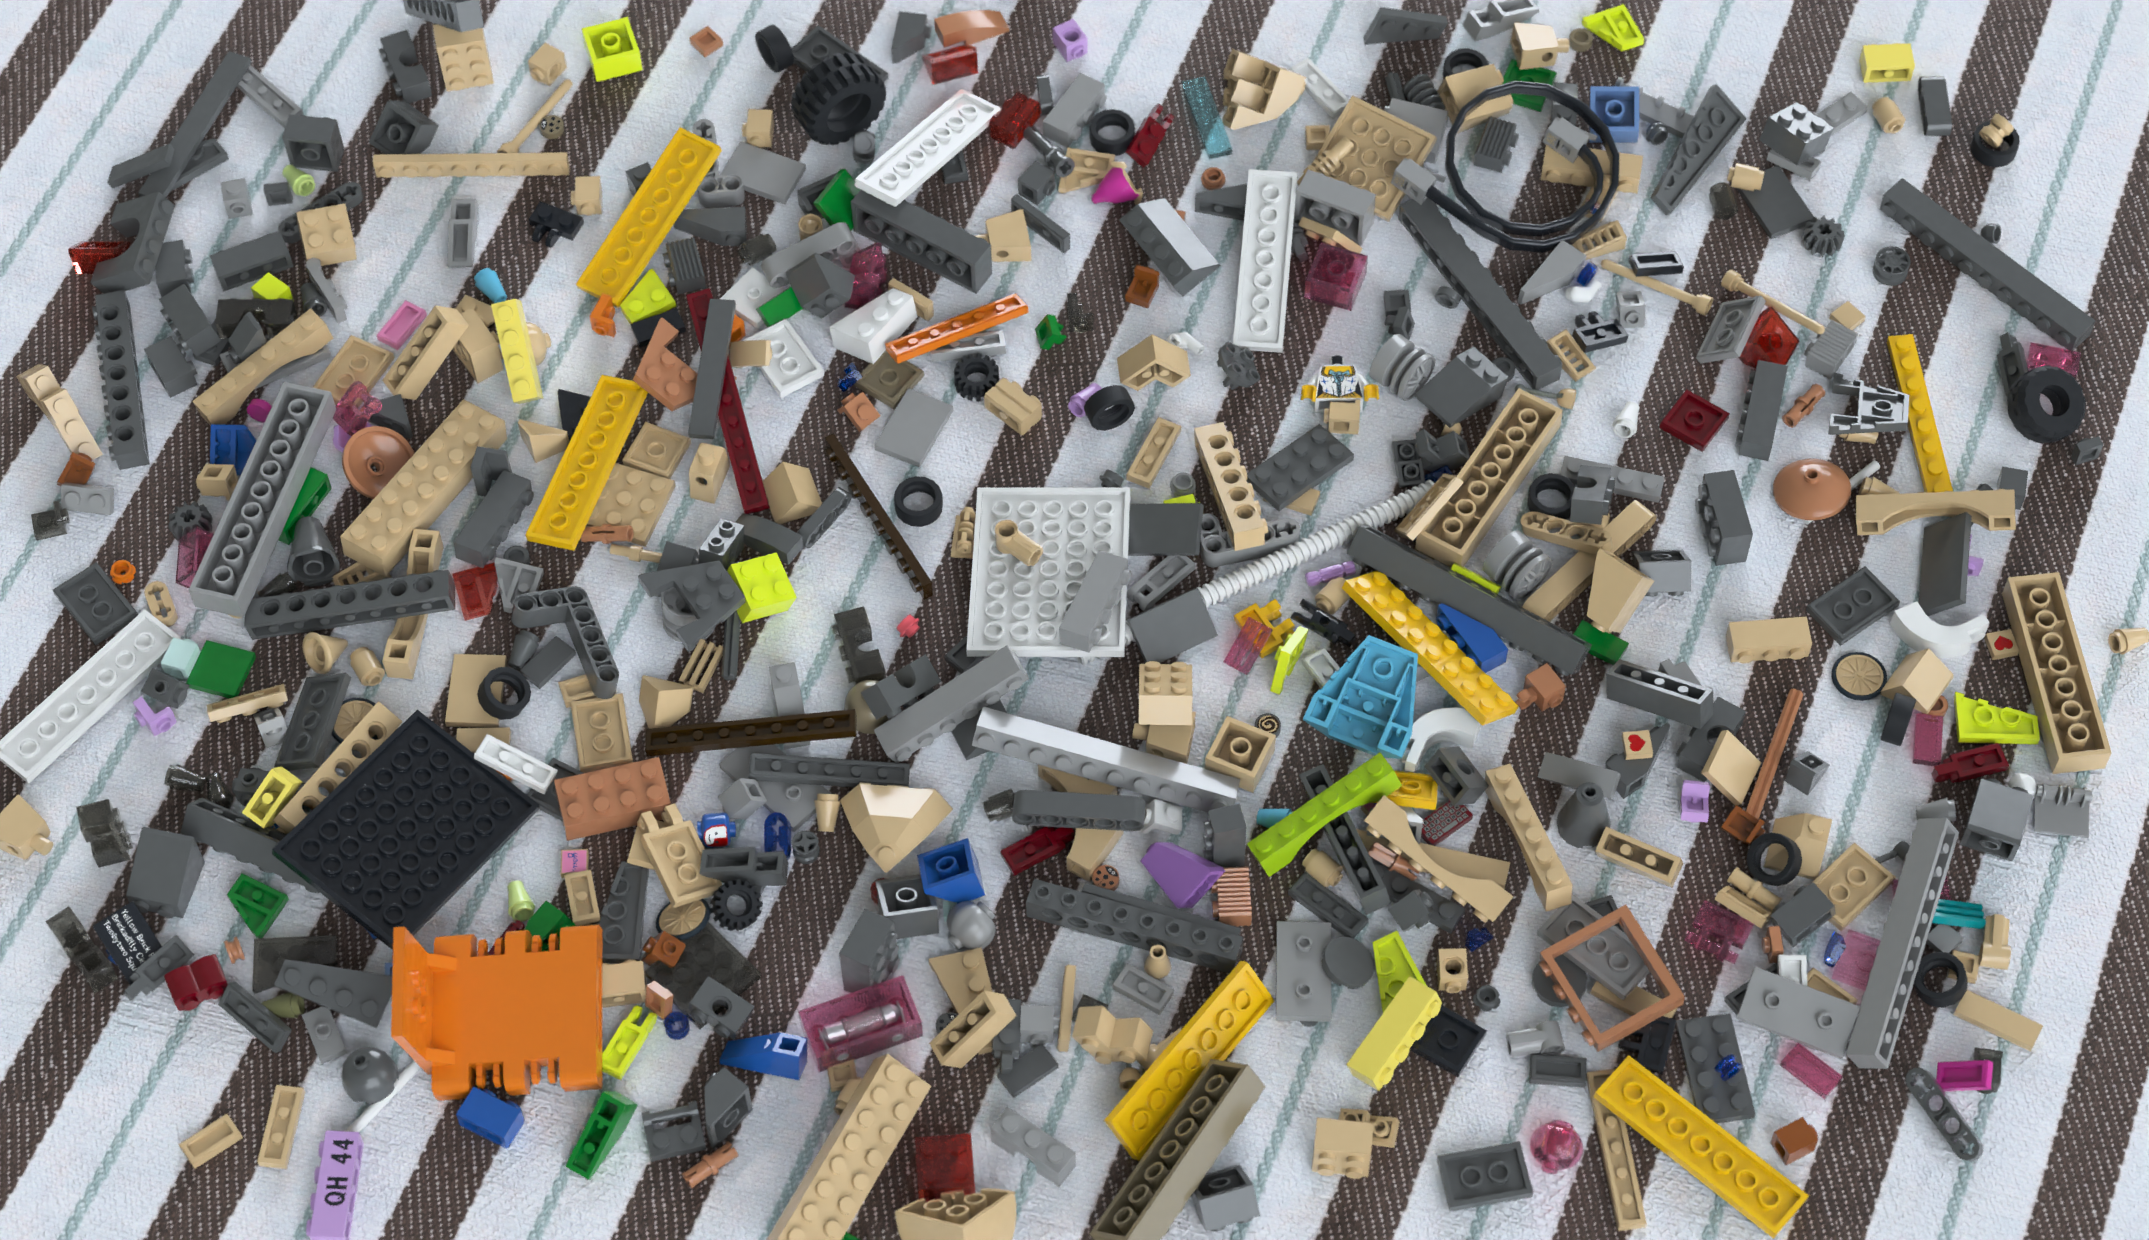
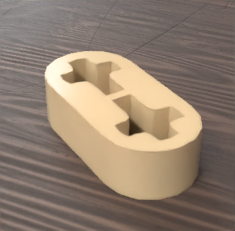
[144,581,178,627]

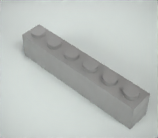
[874,645,1029,763]

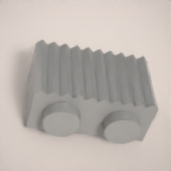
[1804,320,1858,379]

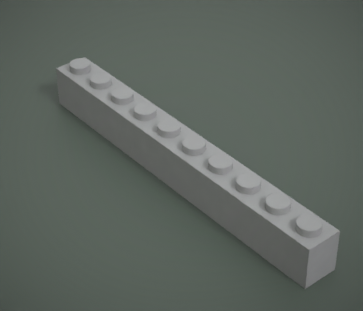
[972,706,1240,812]
[1846,818,1959,1069]

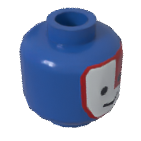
[697,813,736,848]

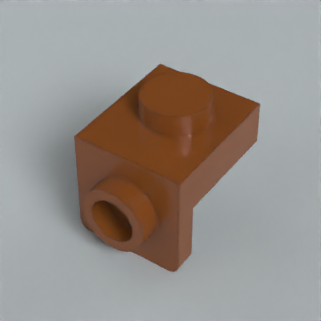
[1125,265,1159,308]
[57,452,95,486]
[1720,805,1765,846]
[641,931,686,968]

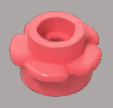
[896,614,920,638]

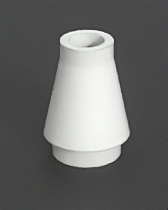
[1612,401,1640,438]

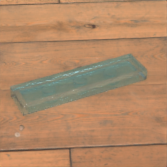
[1182,76,1232,159]

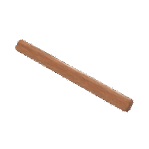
[1746,689,1803,819]

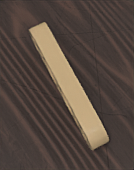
[1520,511,1613,555]

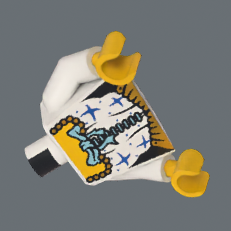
[1300,355,1379,412]

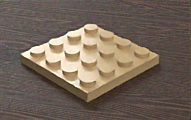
[1314,95,1437,222]

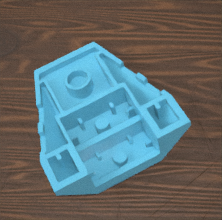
[1303,635,1418,759]

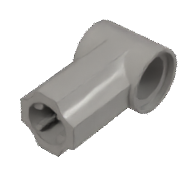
[1506,1020,1565,1058]

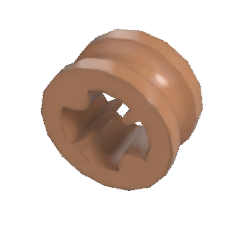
[224,937,245,964]

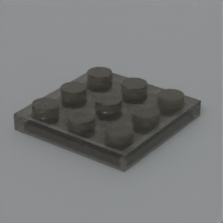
[645,922,762,1029]

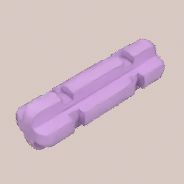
[1305,561,1356,586]

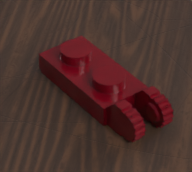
[1125,103,1174,167]

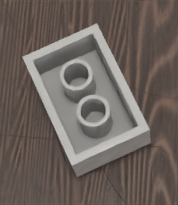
[1295,170,1376,245]

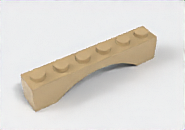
[192,308,334,426]
[1856,489,2016,535]
[382,529,444,679]
[1485,764,1572,912]
[1364,795,1513,923]

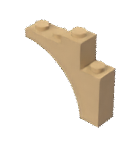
[16,364,103,460]
[1038,765,1123,882]

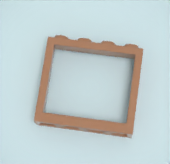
[1538,905,1685,1052]

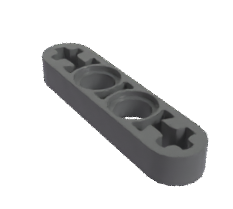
[278,182,363,243]
[1905,1068,1983,1162]

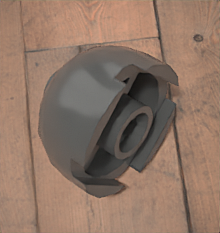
[341,1047,399,1104]

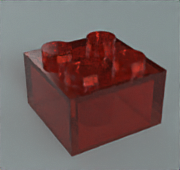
[915,1133,975,1202]

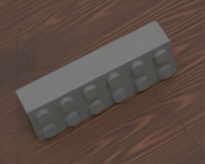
[851,190,992,294]

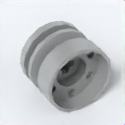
[1369,334,1435,401]
[1483,530,1552,600]
[661,587,716,643]

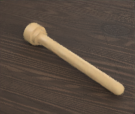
[497,79,572,153]
[1601,259,1713,316]
[1721,270,1825,334]

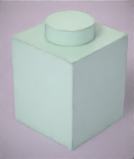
[161,637,200,682]

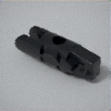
[1290,599,1356,647]

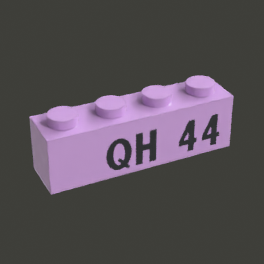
[306,1131,364,1240]

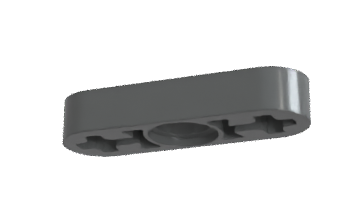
[798,487,852,548]

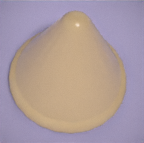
[302,632,348,674]

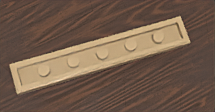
[1356,829,1510,890]
[1586,1069,1647,1231]

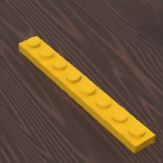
[1887,334,1953,493]

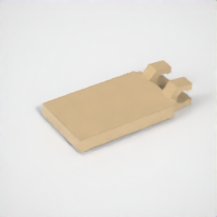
[637,804,722,908]

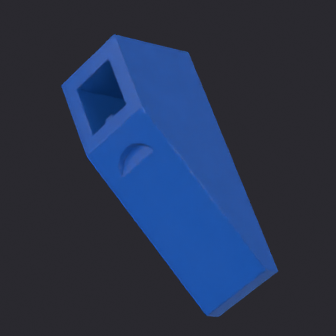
[1436,603,1508,673]
[719,1032,807,1081]

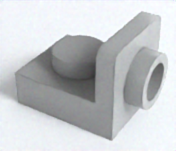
[1616,291,1646,328]

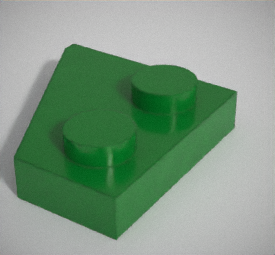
[227,873,289,941]

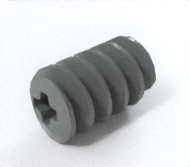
[1403,74,1446,110]

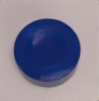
[1576,261,1598,287]

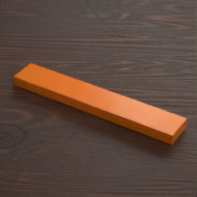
[885,293,1029,364]

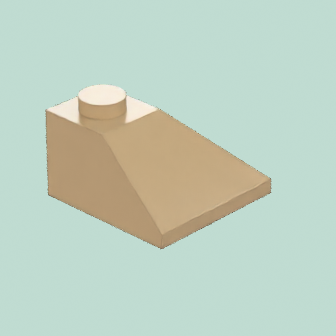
[1764,813,1832,880]

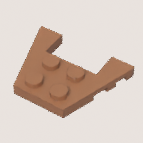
[633,318,737,411]

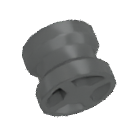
[792,831,820,864]

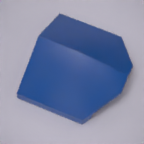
[210,424,257,476]

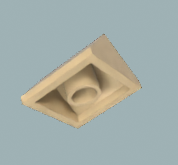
[763,462,822,524]
[1880,648,1954,714]

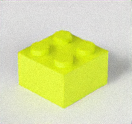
[582,17,642,82]
[727,552,797,623]

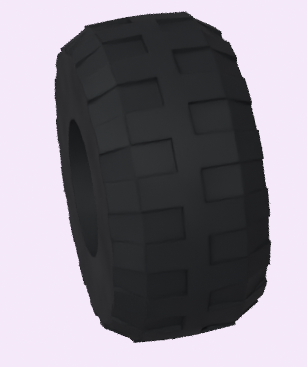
[2007,366,2086,443]

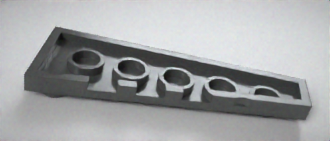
[1650,84,1747,215]

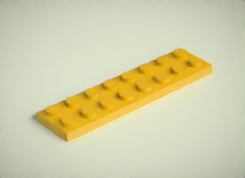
[576,127,722,308]
[525,375,648,551]
[1342,570,1519,726]
[1104,961,1275,1160]
[1593,1055,1809,1239]

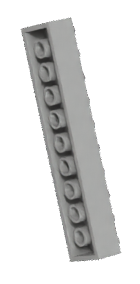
[189,382,336,618]

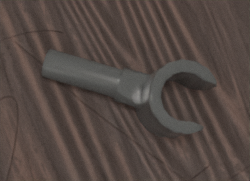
[1875,841,1910,863]

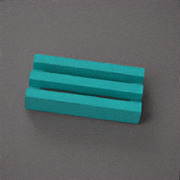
[1932,899,1986,929]

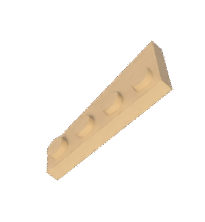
[928,947,993,1055]

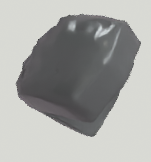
[853,130,875,164]

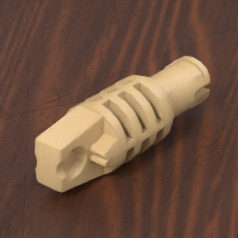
[1297,136,1355,186]

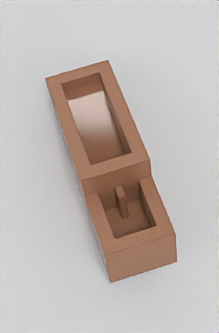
[934,10,1009,48]

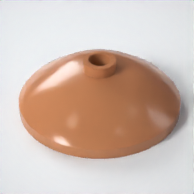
[342,426,414,499]
[1773,459,1851,520]

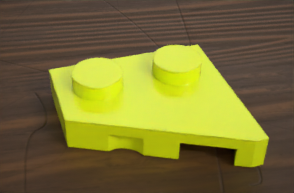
[1582,4,1644,52]
[1270,626,1308,695]

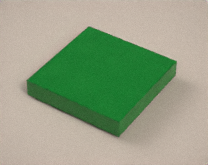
[1502,59,1557,112]
[813,169,861,231]
[186,640,256,699]

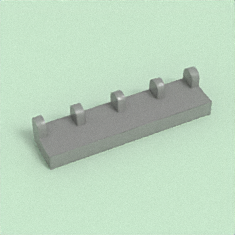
[1615,77,1694,139]

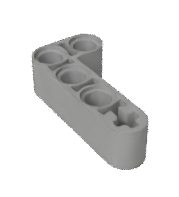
[693,119,745,208]
[761,222,863,288]
[1199,513,1300,567]

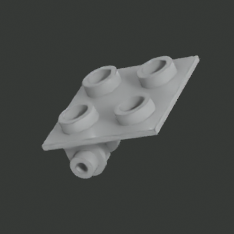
[2034,783,2092,838]

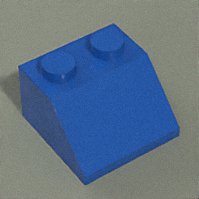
[917,838,985,903]

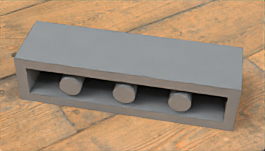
[1059,551,1131,653]

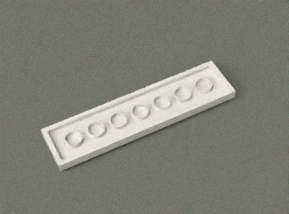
[855,89,1001,207]
[1233,169,1298,353]
[0,609,182,784]

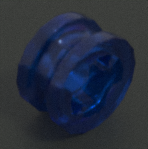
[664,1012,690,1040]
[1714,1054,1743,1081]

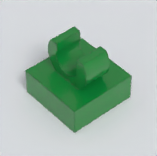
[1035,314,1067,350]

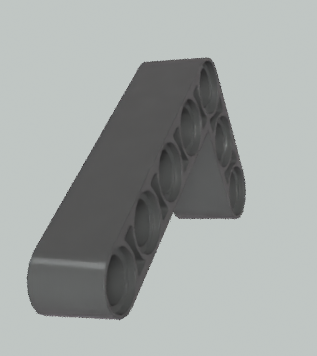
[511,586,619,699]

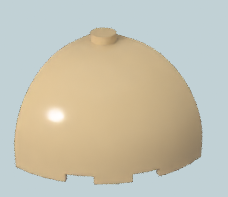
[895,1188,1016,1240]

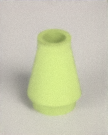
[282,165,315,196]
[507,881,535,922]

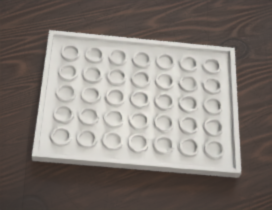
[966,487,1131,657]

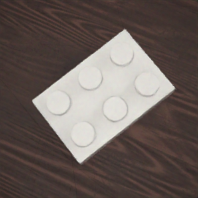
[743,319,824,398]

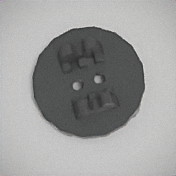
[1217,342,1260,390]

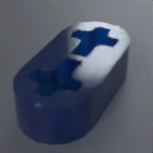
[764,812,791,860]

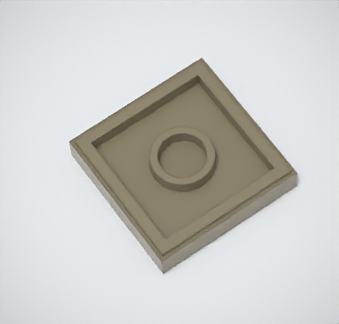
[854,350,924,409]

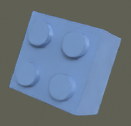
[1589,86,1639,143]

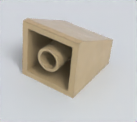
[1437,64,1513,134]
[1587,549,1654,634]

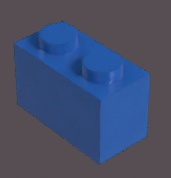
[456,1087,525,1149]

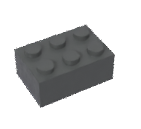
[1695,470,1753,566]
[839,909,900,1003]

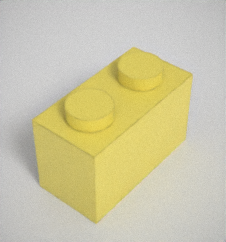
[1859,43,1915,83]
[242,766,302,828]

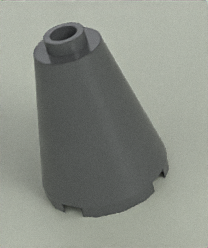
[287,516,340,587]
[1557,782,1611,848]

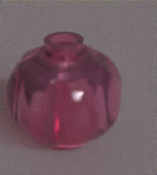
[1529,1120,1583,1174]

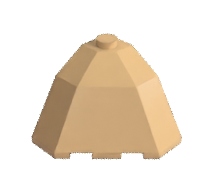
[1223,49,1306,130]
[840,782,953,873]

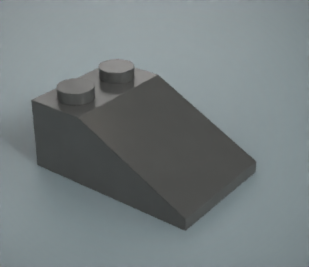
[1415,346,1509,428]

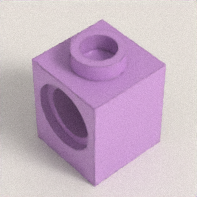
[1053,19,1088,62]

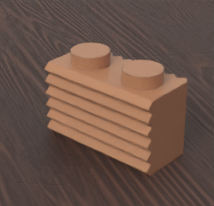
[1211,867,1252,927]

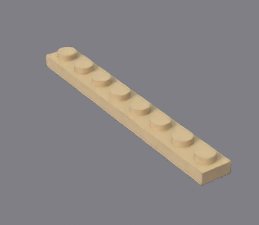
[373,152,570,178]

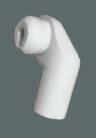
[1565,279,1601,303]
[1167,332,1205,356]

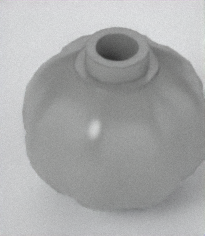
[947,901,996,950]

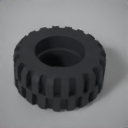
[791,53,886,145]

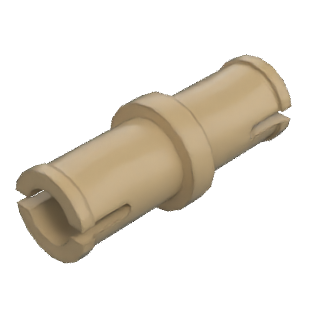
[1727,867,1782,912]

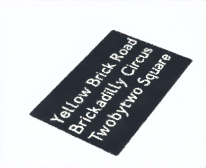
[93,901,162,985]

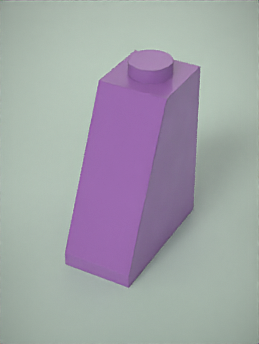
[1140,842,1225,908]

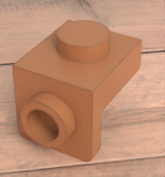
[838,392,881,432]

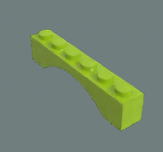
[1247,753,1402,877]

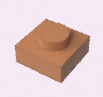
[690,26,723,57]
[1762,926,1784,963]
[645,980,673,1020]

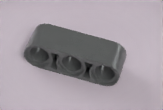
[1918,76,1952,136]

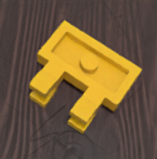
[1234,599,1295,658]

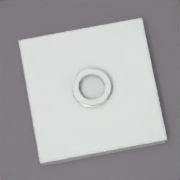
[720,268,785,329]

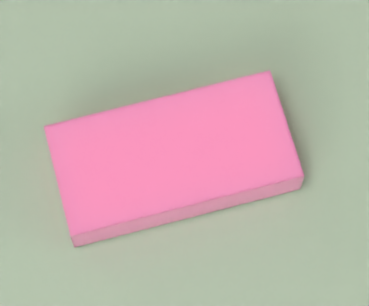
[377,300,427,350]

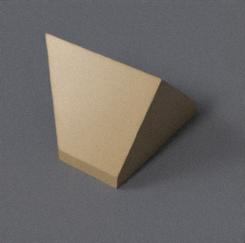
[518,419,569,463]
[639,675,694,729]

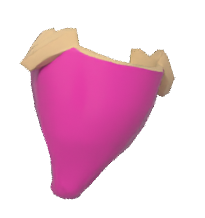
[1091,161,1143,205]

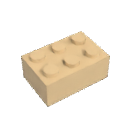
[433,24,494,91]
[1139,661,1193,725]

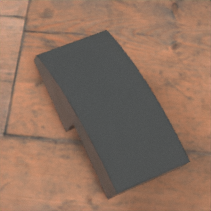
[1392,439,1425,487]

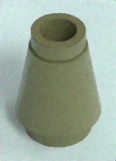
[262,992,305,1018]

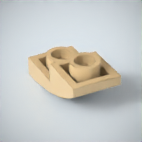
[730,340,772,368]
[1339,1108,1400,1148]

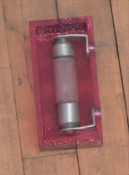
[798,975,923,1072]

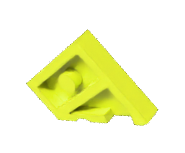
[620,268,676,324]

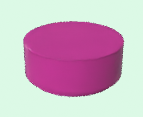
[247,399,272,422]

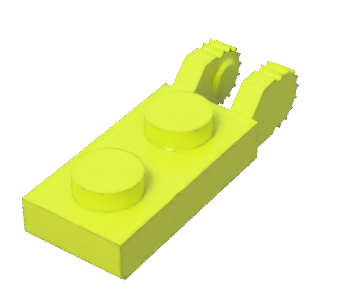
[602,1005,658,1080]

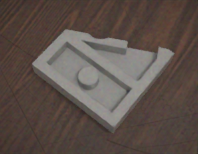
[494,557,544,613]

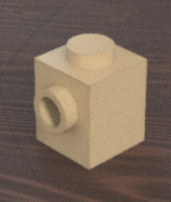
[742,109,774,148]
[571,176,603,215]

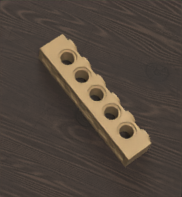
[1194,422,1268,551]
[273,701,403,833]

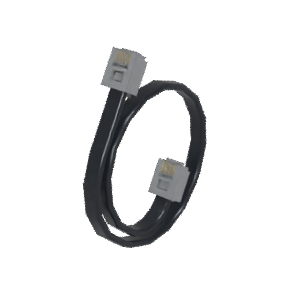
[1391,81,1620,253]

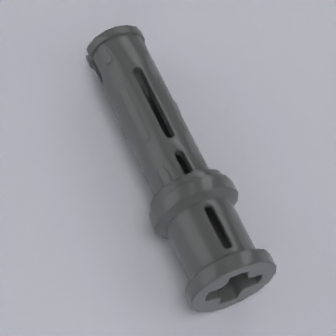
[1023,126,1075,177]

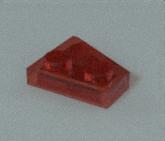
[452,562,498,621]

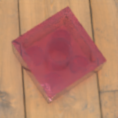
[1304,243,1368,311]

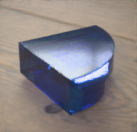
[838,362,863,392]
[1465,927,1493,952]
[1824,931,1847,968]

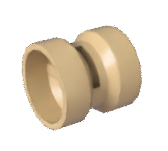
[1979,114,2014,148]
[798,214,823,241]

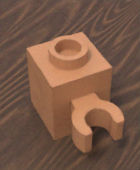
[1515,663,1566,711]

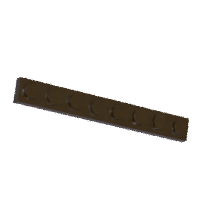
[823,433,933,600]
[645,709,857,756]

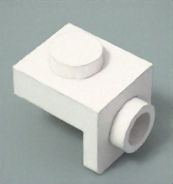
[1141,799,1182,835]

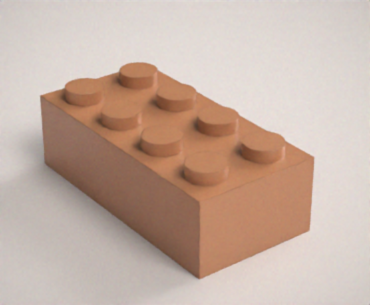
[554,757,671,841]

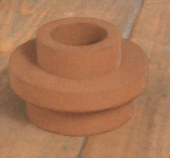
[1201,167,1225,190]

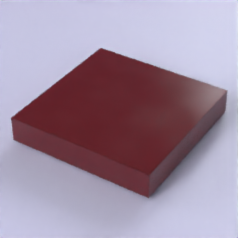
[1659,389,1730,452]

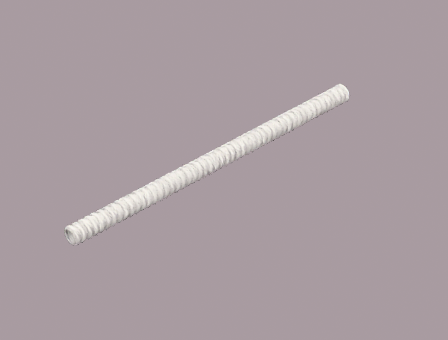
[1076,480,1435,666]

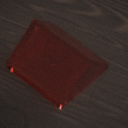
[922,44,978,85]
[68,241,130,274]

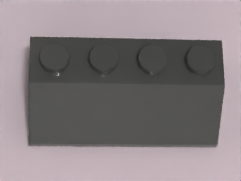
[1119,198,1221,297]

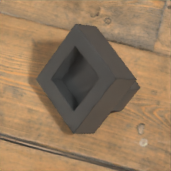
[1384,307,1415,340]

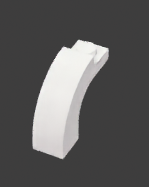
[1890,602,1990,658]
[1402,707,1481,773]

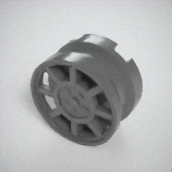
[1873,246,1911,286]

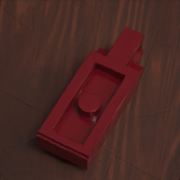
[1931,743,2009,783]
[1000,826,1074,876]

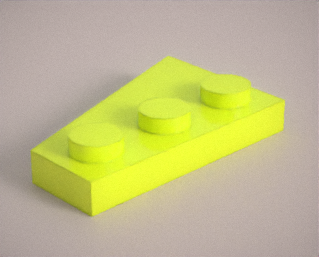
[1953,691,2040,744]
[1372,931,1427,1013]

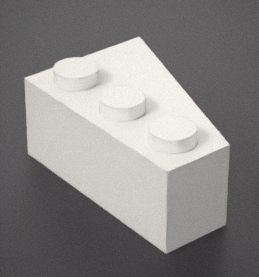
[829,288,918,364]

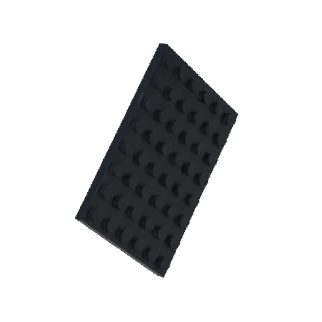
[272,710,540,950]

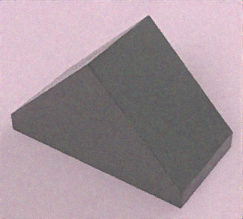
[364,394,413,440]
[1785,751,1830,796]

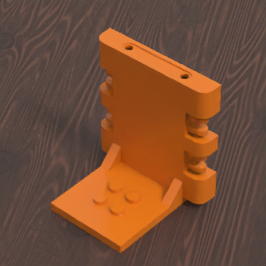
[391,925,602,1101]

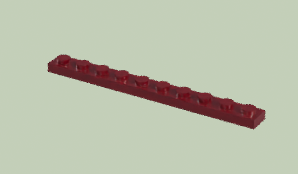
[686,288,770,514]

